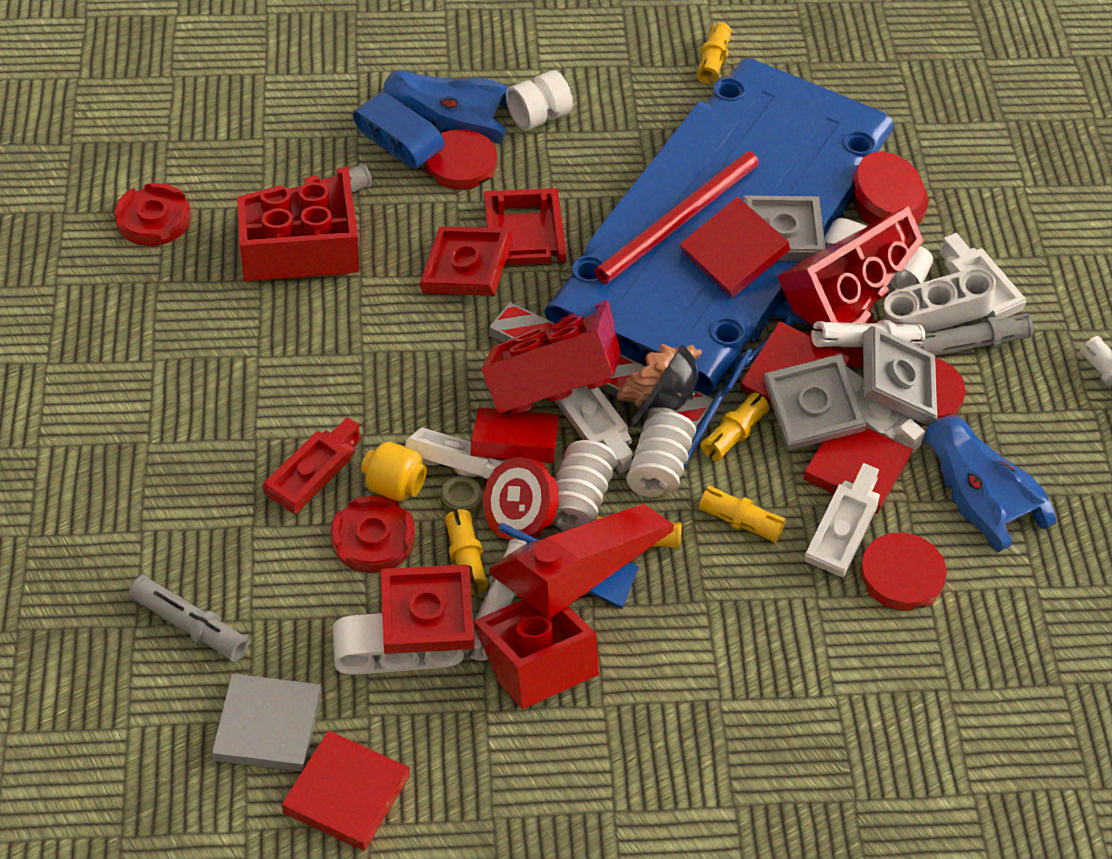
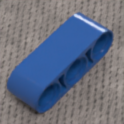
[352,92,445,169]

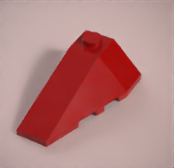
[777,206,924,331]
[489,504,674,619]

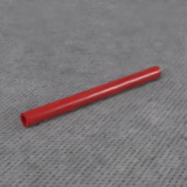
[595,151,759,284]

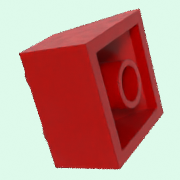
[473,600,599,709]

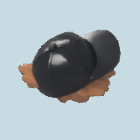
[617,344,702,426]

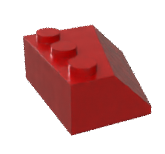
[237,166,360,281]
[481,299,620,414]

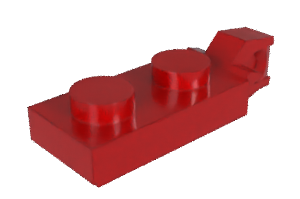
[262,417,361,515]

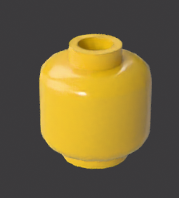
[361,441,427,502]

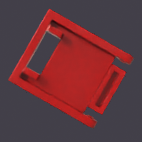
[484,188,566,266]

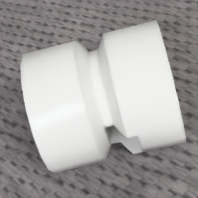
[506,70,573,131]

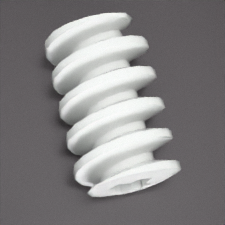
[626,408,696,498]
[552,440,617,531]

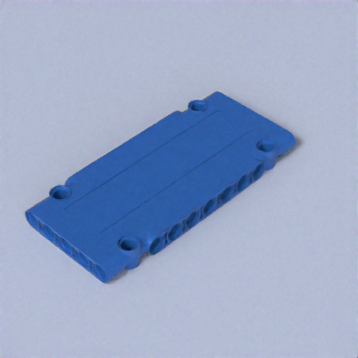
[544,58,894,396]

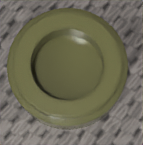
[440,476,482,518]

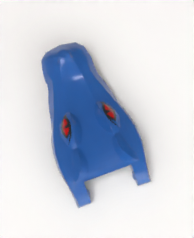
[383,69,509,143]
[923,415,1056,552]

